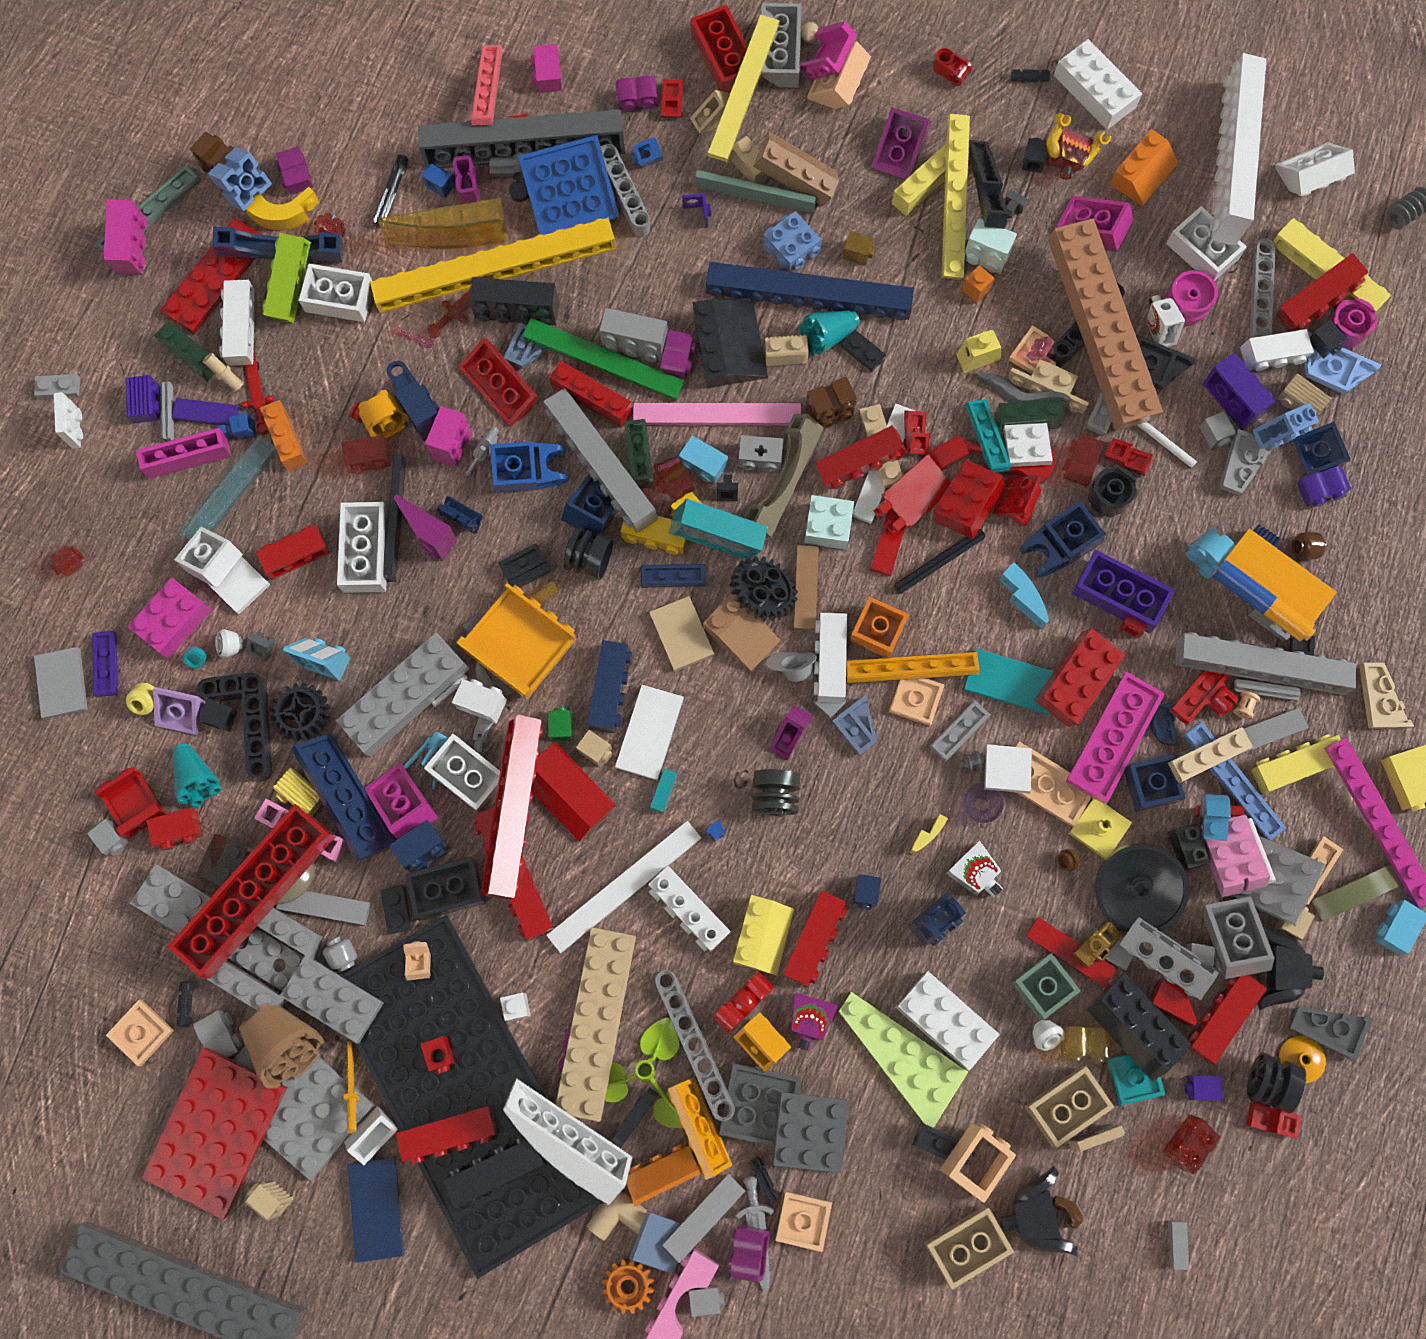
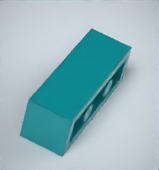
[650,768,678,814]

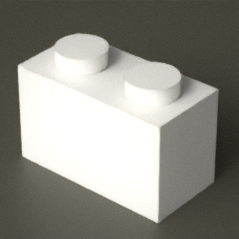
[452,679,507,723]

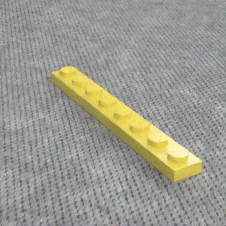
[942,114,970,280]

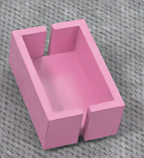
[1200,815,1270,897]

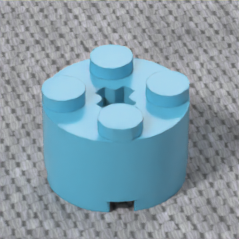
[1186,528,1236,579]

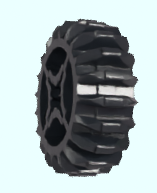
[270,683,330,742]

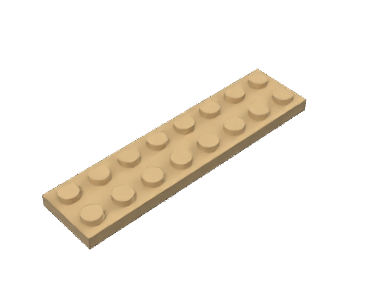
[556,927,636,1122]

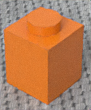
[962,265,995,303]

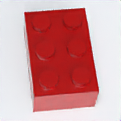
[933,460,1005,539]

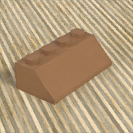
[753,131,839,206]

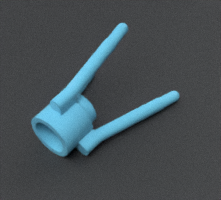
[404,732,448,790]

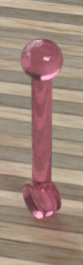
[394,326,434,348]

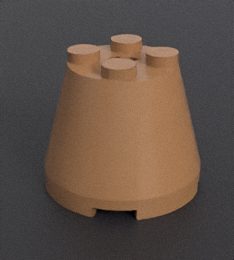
[239,1003,324,1089]

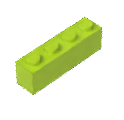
[263,233,311,323]

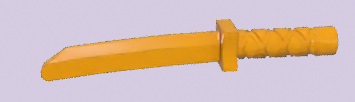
[344,1041,360,1133]

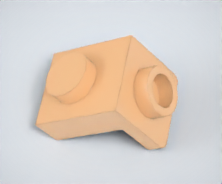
[403,941,430,980]

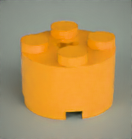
[358,390,409,440]

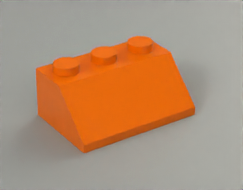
[1110,129,1179,207]
[626,1143,701,1206]

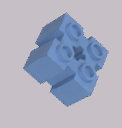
[208,147,272,211]

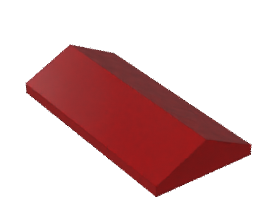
[458,337,538,426]

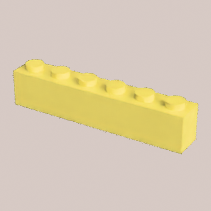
[1273,218,1391,314]

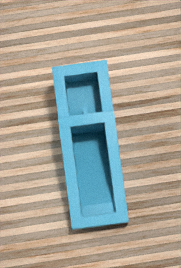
[999,563,1049,629]

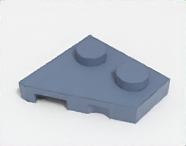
[504,323,549,369]
[832,695,877,756]

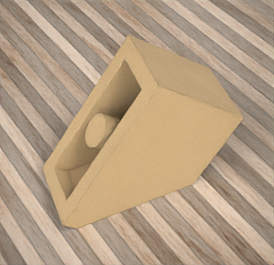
[690,90,730,134]

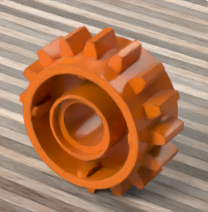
[602,1258,654,1314]

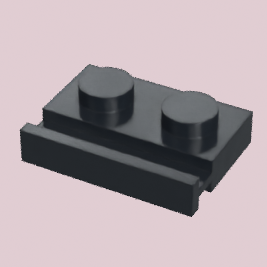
[498,543,551,588]

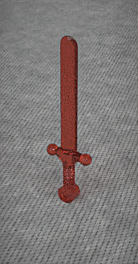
[427,289,470,338]

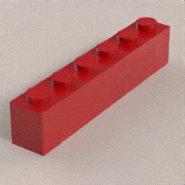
[473,807,554,941]

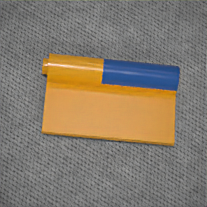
[1212,529,1337,641]

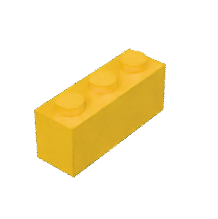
[621,516,687,555]

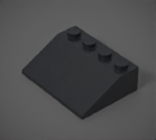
[692,299,768,388]

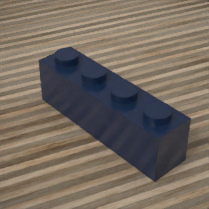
[587,640,633,733]

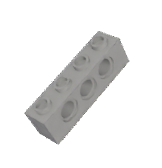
[1120,918,1220,1000]

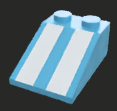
[283,638,350,681]

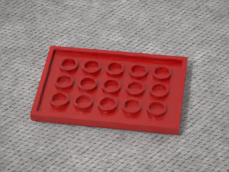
[142,1047,288,1220]

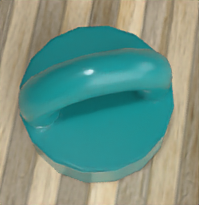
[182,647,207,669]

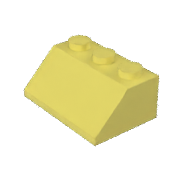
[733,895,794,976]

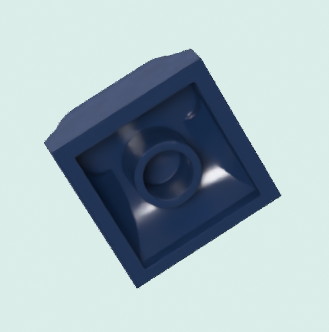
[1293,421,1351,476]

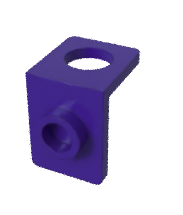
[682,193,711,228]

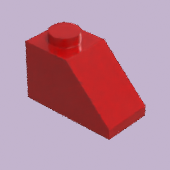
[1149,979,1197,1026]

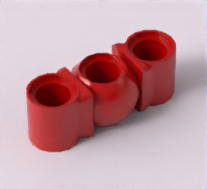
[712,971,775,1034]

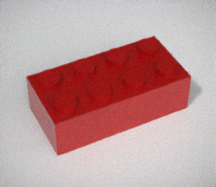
[690,5,759,94]
[1276,253,1369,332]
[1034,628,1126,727]

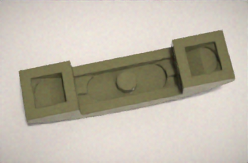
[1311,864,1402,921]

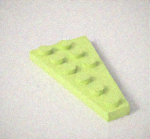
[838,992,968,1128]

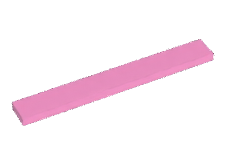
[633,403,801,426]

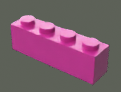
[136,428,231,479]

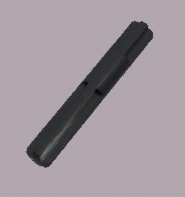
[372,154,409,227]

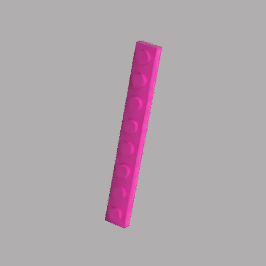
[1324,737,1426,908]

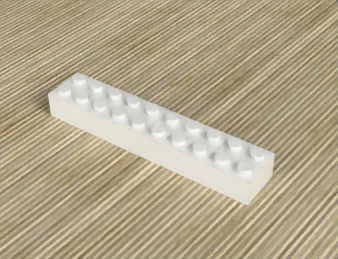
[1210,53,1266,246]

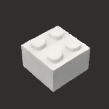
[174,527,243,588]

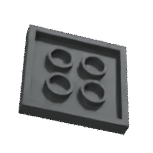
[719,1064,802,1146]
[771,1092,849,1173]

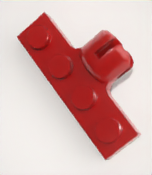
[1170,670,1238,726]

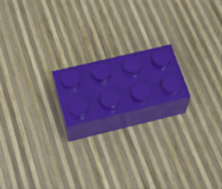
[1071,550,1175,634]

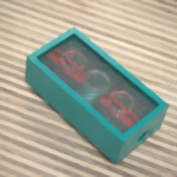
[669,499,768,560]

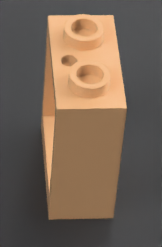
[940,1123,1016,1203]

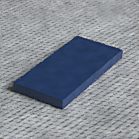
[348,1157,404,1263]

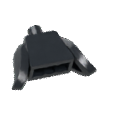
[1257,925,1324,1010]
[1001,1165,1078,1257]

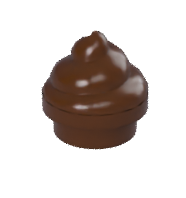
[1057,849,1080,872]

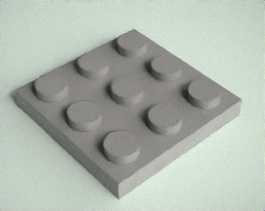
[1230,836,1325,926]

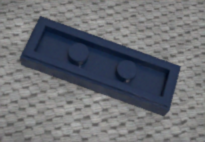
[641,564,705,588]

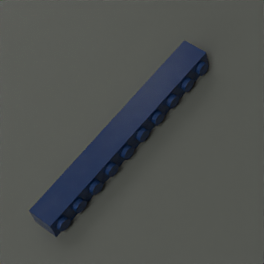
[706,262,914,320]

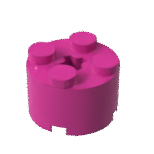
[1327,298,1377,349]

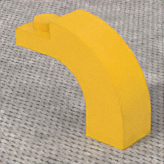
[245,187,319,231]

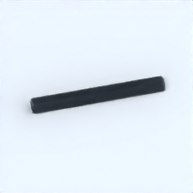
[894,529,985,594]

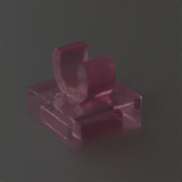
[1026,336,1055,363]

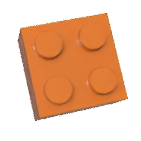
[850,596,909,658]

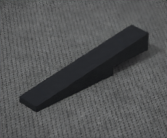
[969,140,1009,229]

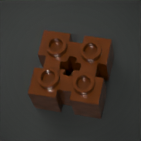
[190,131,234,174]
[805,376,857,429]

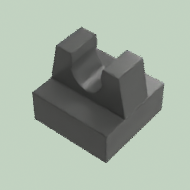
[1005,189,1028,218]
[247,632,275,662]

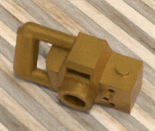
[1072,922,1121,967]

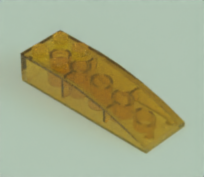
[378,198,509,249]

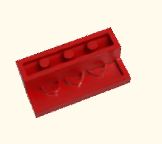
[531,743,616,842]

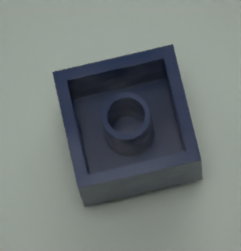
[1124,755,1186,812]
[389,819,450,873]

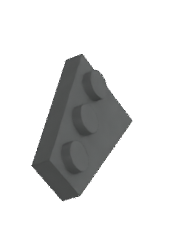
[1287,1007,1373,1061]

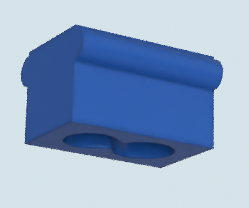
[706,820,726,842]

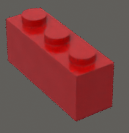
[256,525,331,580]

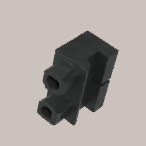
[1168,823,1210,872]

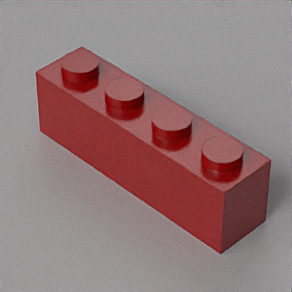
[549,361,633,428]
[815,425,907,490]
[783,890,848,987]
[1187,975,1267,1064]
[396,1106,498,1165]

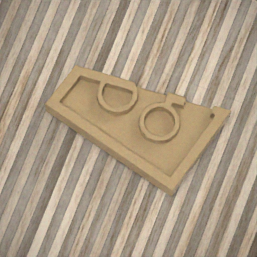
[1359,663,1414,729]

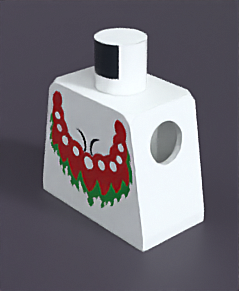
[1147,295,1185,347]
[946,841,1003,898]

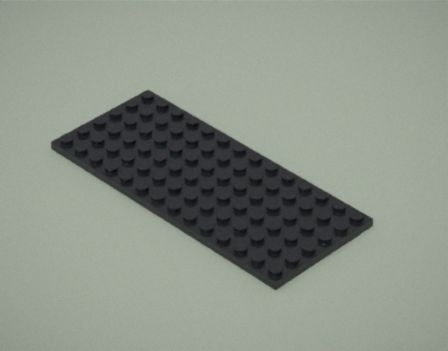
[341,914,603,1279]

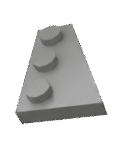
[1219,429,1274,496]

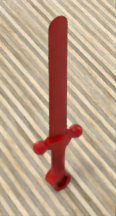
[241,347,274,435]

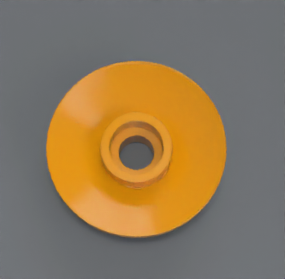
[1278,1036,1326,1083]

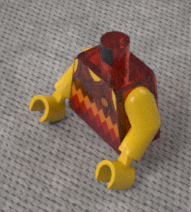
[1046,113,1111,180]

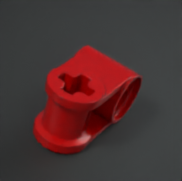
[933,48,973,86]

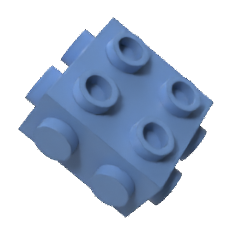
[763,211,822,272]
[1252,403,1319,449]

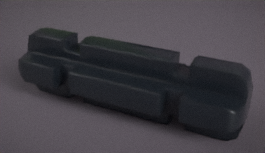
[1010,69,1050,82]
[176,981,194,1027]
[749,1157,780,1204]

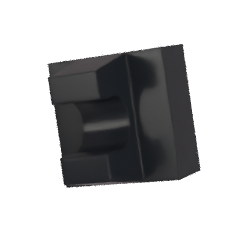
[717,475,738,501]

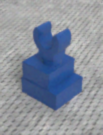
[216,412,257,439]

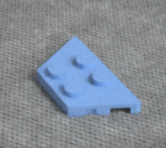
[1304,332,1381,395]

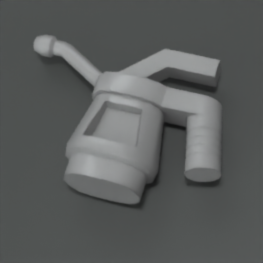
[466,427,499,476]

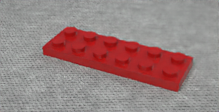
[160,218,263,334]

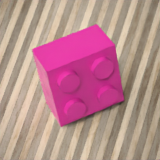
[425,406,472,467]

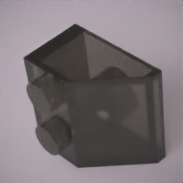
[196,834,254,886]

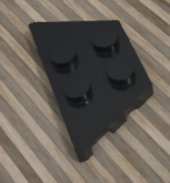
[1135,334,1196,390]

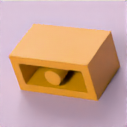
[734,1012,791,1072]

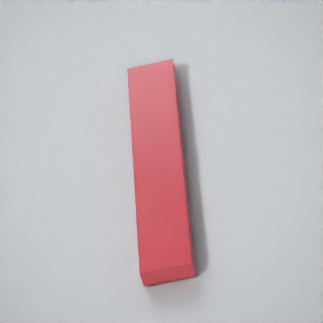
[471,45,503,125]

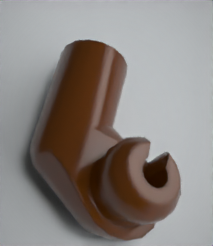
[1052,1195,1083,1229]

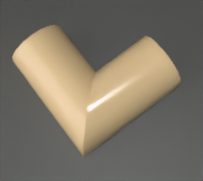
[587,1191,648,1241]

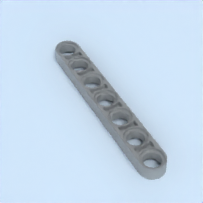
[1249,238,1275,372]
[655,970,735,1121]

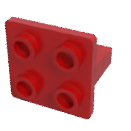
[993,475,1042,526]

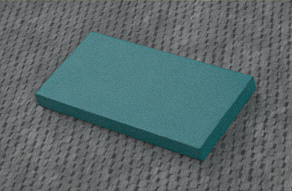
[963,648,1054,715]

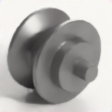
[959,750,985,775]

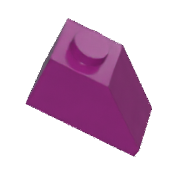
[769,705,813,760]

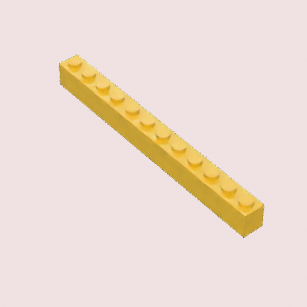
[370,218,616,313]

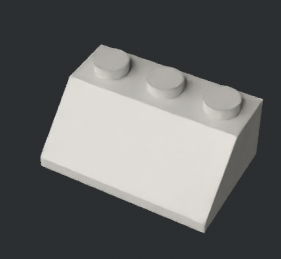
[1275,143,1355,196]

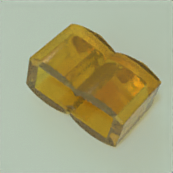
[1061,1026,1111,1062]

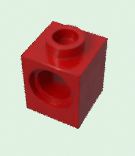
[421,1036,455,1074]

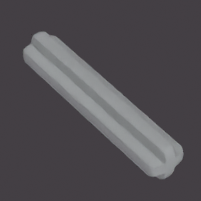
[160,382,174,442]
[1233,679,1301,700]

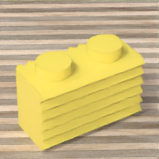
[273,768,323,816]

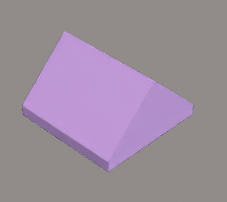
[153,687,205,735]

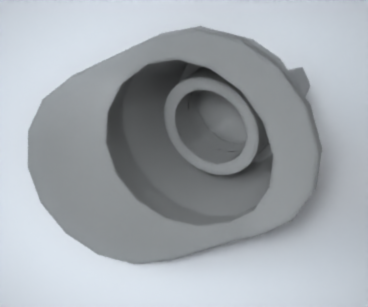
[766,652,817,682]

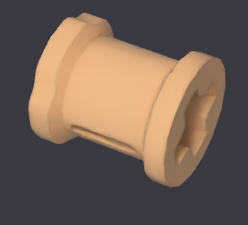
[1233,691,1260,719]

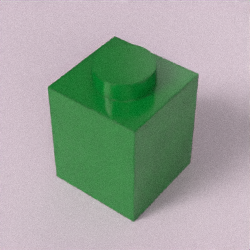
[548,707,573,741]

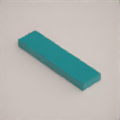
[965,399,1011,473]

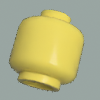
[126,683,155,715]

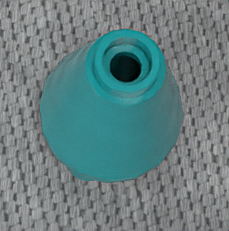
[799,311,860,355]
[172,743,222,808]

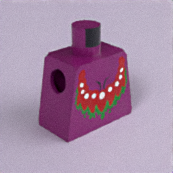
[790,993,838,1051]

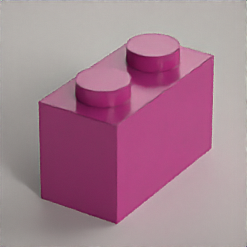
[531,44,562,93]

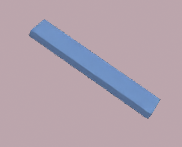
[1182,721,1286,841]

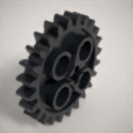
[729,556,798,621]

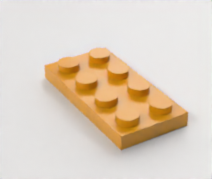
[668,1077,732,1180]

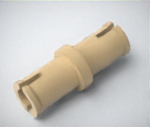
[202,353,243,392]

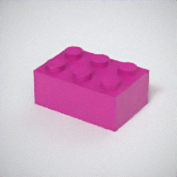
[104,200,147,275]
[127,577,212,659]

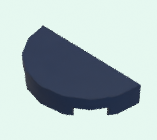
[1150,702,1177,746]

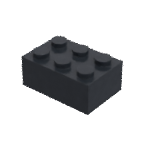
[405,857,486,921]

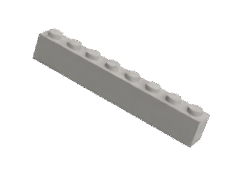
[544,388,658,533]
[1175,632,1356,695]

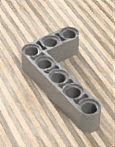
[600,144,650,237]

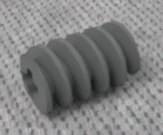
[1386,187,1426,230]

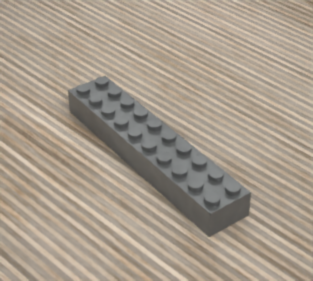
[418,109,625,168]
[59,1222,307,1339]

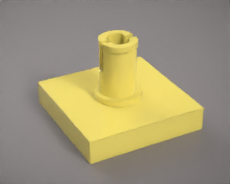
[1068,798,1132,859]

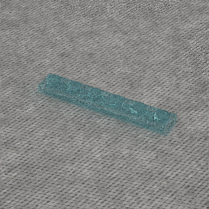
[181,435,277,541]

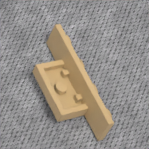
[1007,359,1089,414]

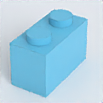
[679,436,728,484]
[1375,900,1426,956]

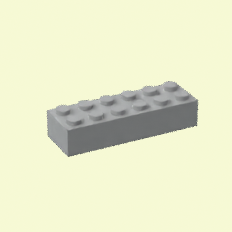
[336,632,470,757]

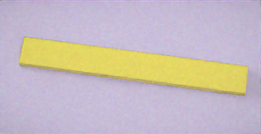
[708,15,779,162]

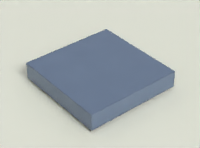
[629,1211,682,1274]

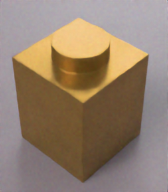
[843,231,876,265]

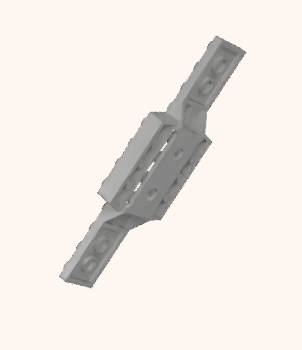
[130,864,384,1043]

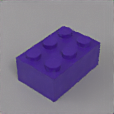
[1202,353,1275,431]

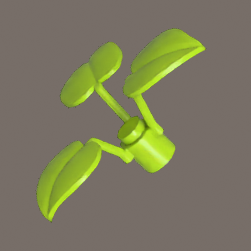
[605,1018,684,1129]

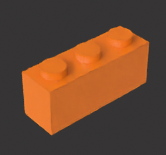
[260,400,308,471]

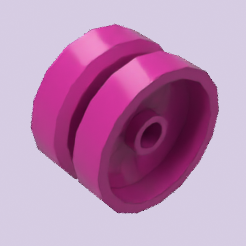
[1165,270,1218,325]

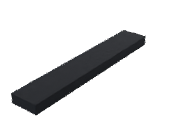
[384,454,406,582]

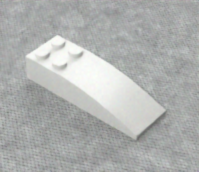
[503,1079,632,1205]

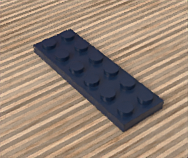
[291,733,395,862]

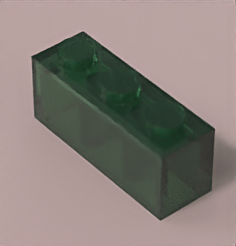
[154,321,215,382]
[994,399,1065,433]
[624,419,655,489]

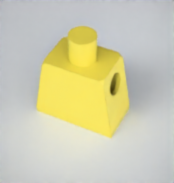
[956,330,1001,373]

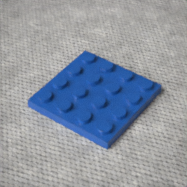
[518,135,619,235]

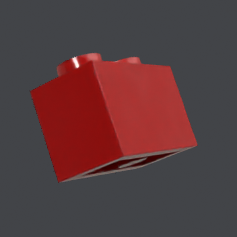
[146,807,203,851]

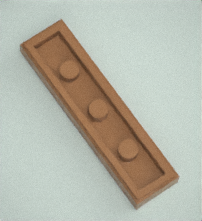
[794,545,819,631]

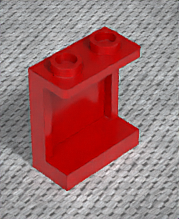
[95,767,167,839]

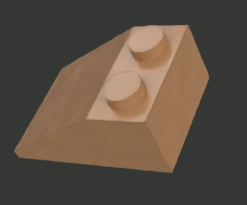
[703,594,781,672]

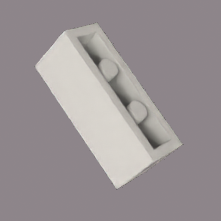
[1240,329,1314,371]

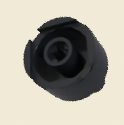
[1088,467,1137,517]

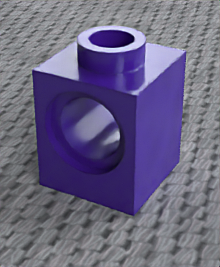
[1184,1076,1223,1101]

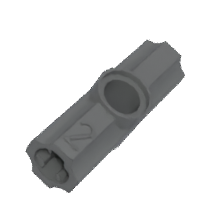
[489,154,525,181]

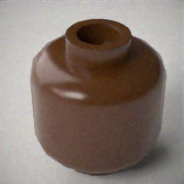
[1291,532,1326,560]

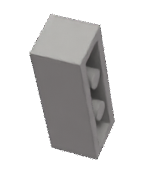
[1168,1221,1189,1270]

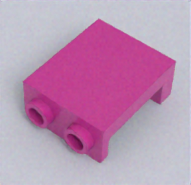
[799,21,857,80]

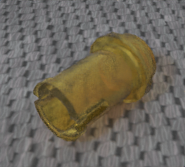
[530,581,559,605]

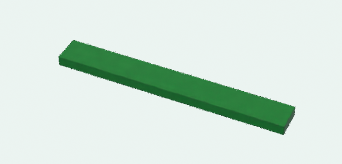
[523,318,684,401]

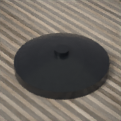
[1095,843,1189,932]

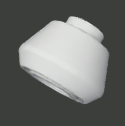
[215,629,242,659]
[1032,1020,1063,1051]

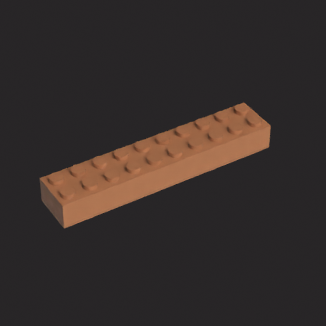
[1048,218,1163,431]

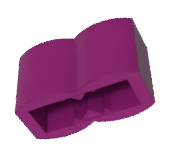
[615,75,658,112]
[275,146,313,194]
[453,155,480,206]
[660,330,697,378]
[728,1225,770,1283]

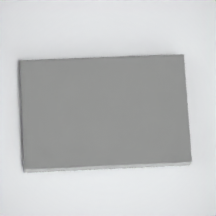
[34,647,88,720]

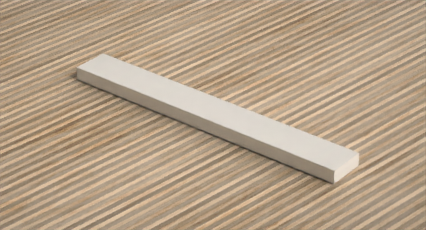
[547,821,702,953]

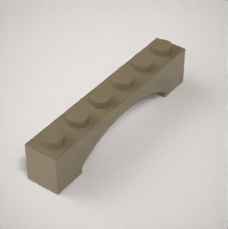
[744,414,823,537]

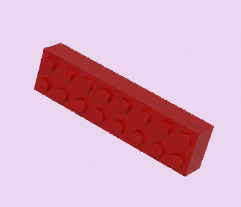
[167,804,335,979]

